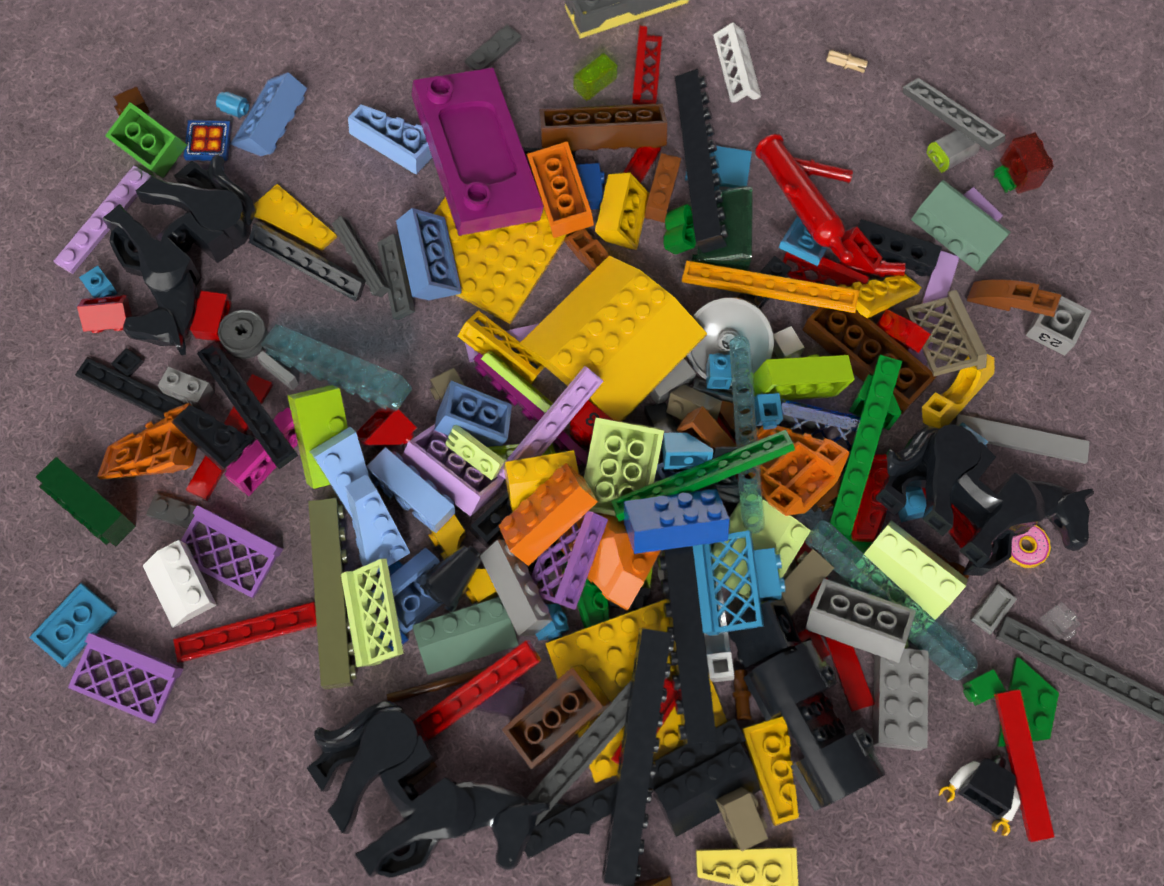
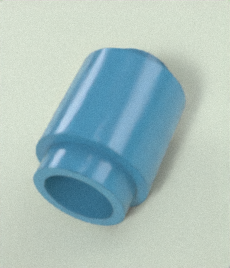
[216,91,249,118]

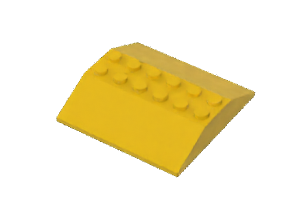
[519,255,707,422]

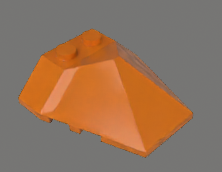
[97,403,198,480]
[740,426,849,516]
[556,512,661,610]

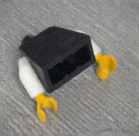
[939,755,1020,836]

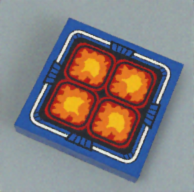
[184,120,231,161]

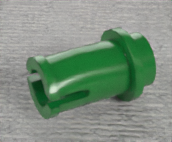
[993,165,1017,193]

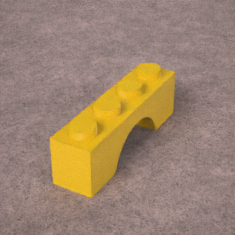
[922,354,995,428]
[428,514,498,604]

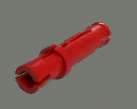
[794,157,853,183]
[839,260,905,277]

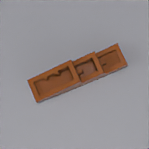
[564,229,609,272]

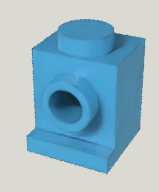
[752,393,783,430]

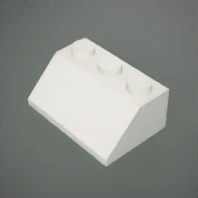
[143,540,217,628]

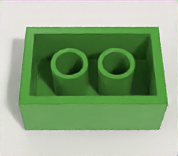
[105,102,187,178]

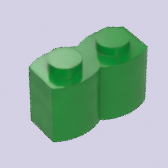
[663,204,696,255]

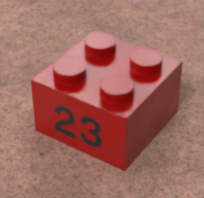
[570,401,613,452]

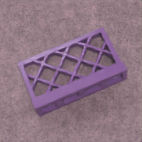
[181,505,283,598]
[531,511,608,610]
[68,633,183,724]

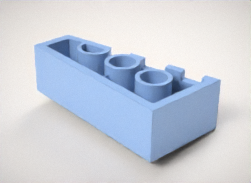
[348,105,432,174]
[310,427,370,520]
[366,447,455,533]
[345,474,410,573]

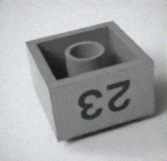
[1025,291,1091,356]

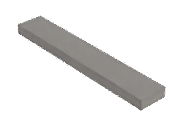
[955,414,1090,464]

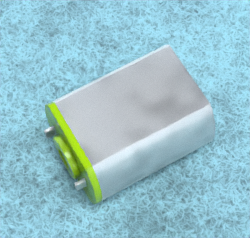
[927,130,979,173]

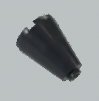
[416,546,481,613]

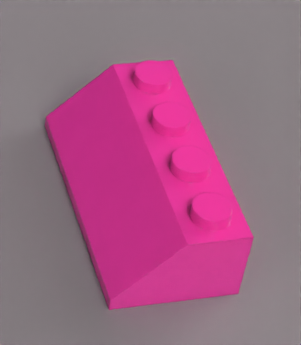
[224,407,298,497]

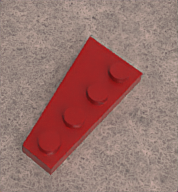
[852,455,889,542]

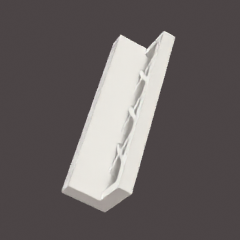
[713,22,761,103]

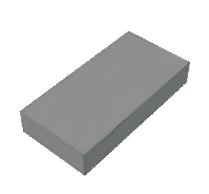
[257,351,299,390]
[971,584,1017,635]

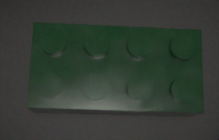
[35,457,136,547]

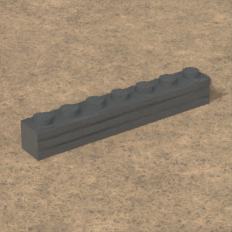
[332,215,391,297]

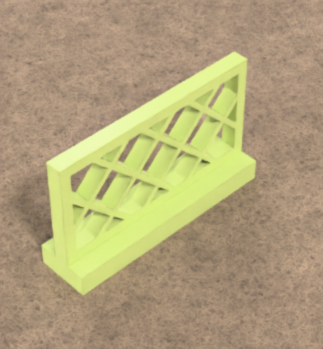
[341,559,404,667]

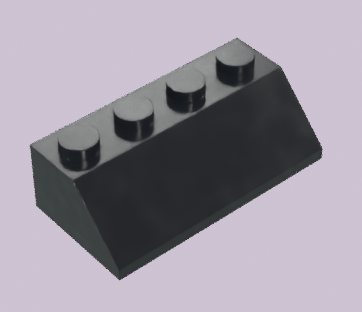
[652,743,761,837]

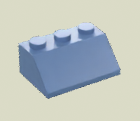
[434,381,512,447]
[372,547,443,634]

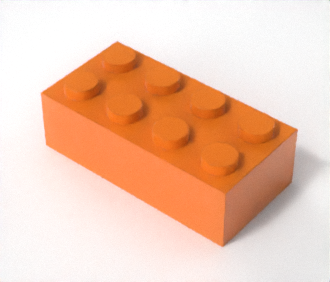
[527,141,594,238]
[498,463,598,566]

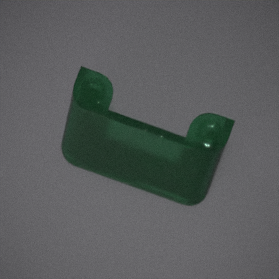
[691,186,753,271]

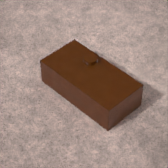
[502,665,612,769]

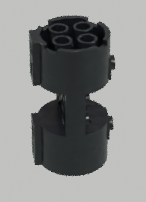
[743,640,887,811]

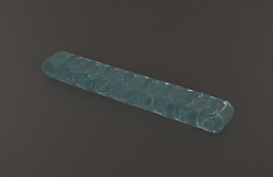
[729,336,765,534]
[805,520,978,681]

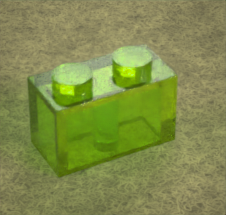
[573,53,618,101]

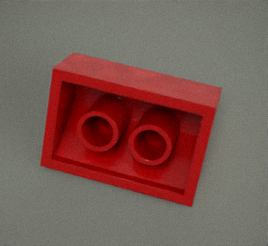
[356,408,417,445]

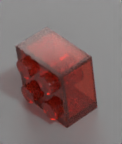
[1000,132,1054,194]

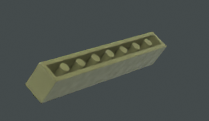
[308,498,357,689]

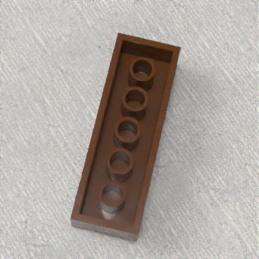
[539,104,668,152]
[803,307,937,415]

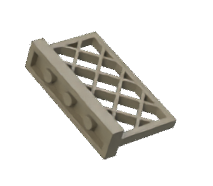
[905,290,987,376]

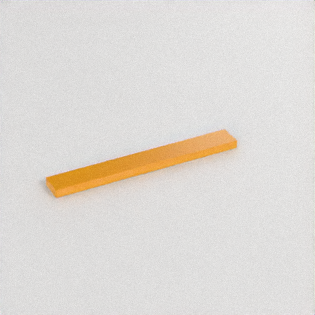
[682,260,860,313]

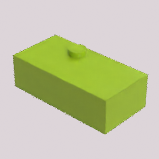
[750,354,855,401]
[287,385,348,489]

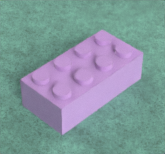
[402,424,505,516]

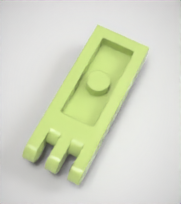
[445,425,505,480]

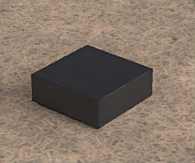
[111,348,144,377]

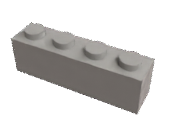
[480,540,552,636]

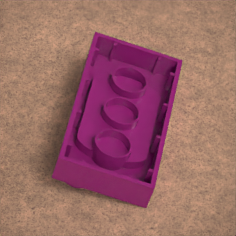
[411,68,544,236]

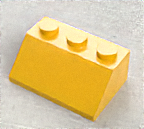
[595,173,650,250]
[504,450,579,512]

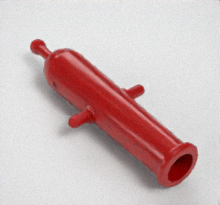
[755,134,854,264]

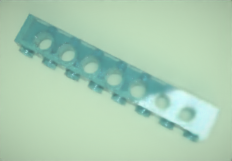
[261,324,412,411]

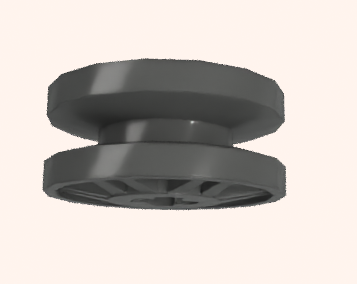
[218,309,269,359]

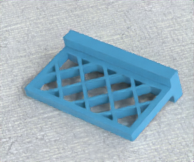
[693,530,764,636]

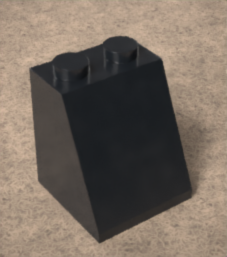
[727,601,802,668]

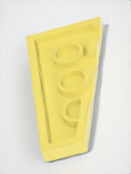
[696,847,798,886]

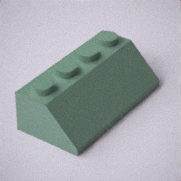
[911,180,1011,272]
[412,597,518,675]

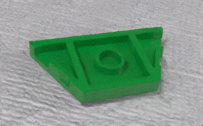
[997,657,1059,747]

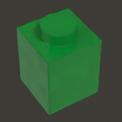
[963,669,1006,706]

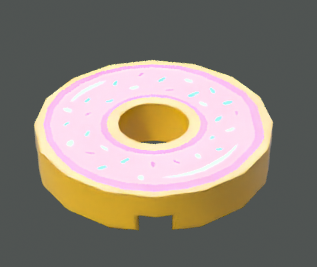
[1009,525,1051,568]

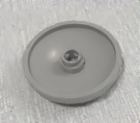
[687,297,774,386]

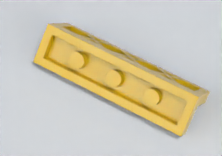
[457,310,545,385]

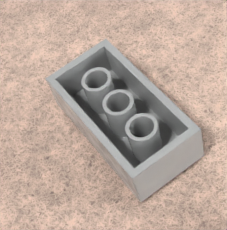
[806,578,916,663]
[872,648,929,751]

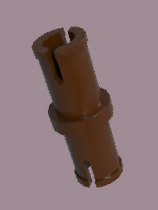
[732,670,752,721]

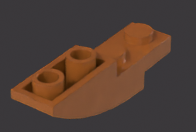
[967,280,1061,317]

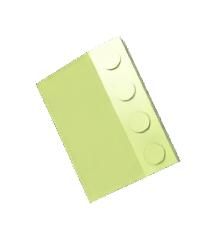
[584,417,664,516]
[711,491,811,607]
[848,520,968,632]

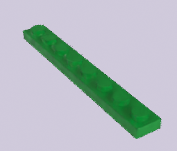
[827,355,902,536]
[611,429,795,522]

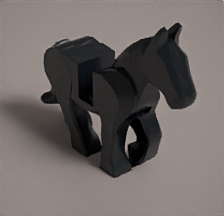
[103,154,256,356]
[875,424,1094,576]
[307,701,550,878]

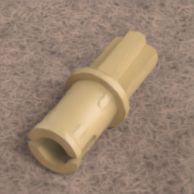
[827,50,868,73]

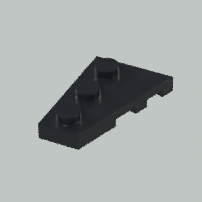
[172,405,255,470]

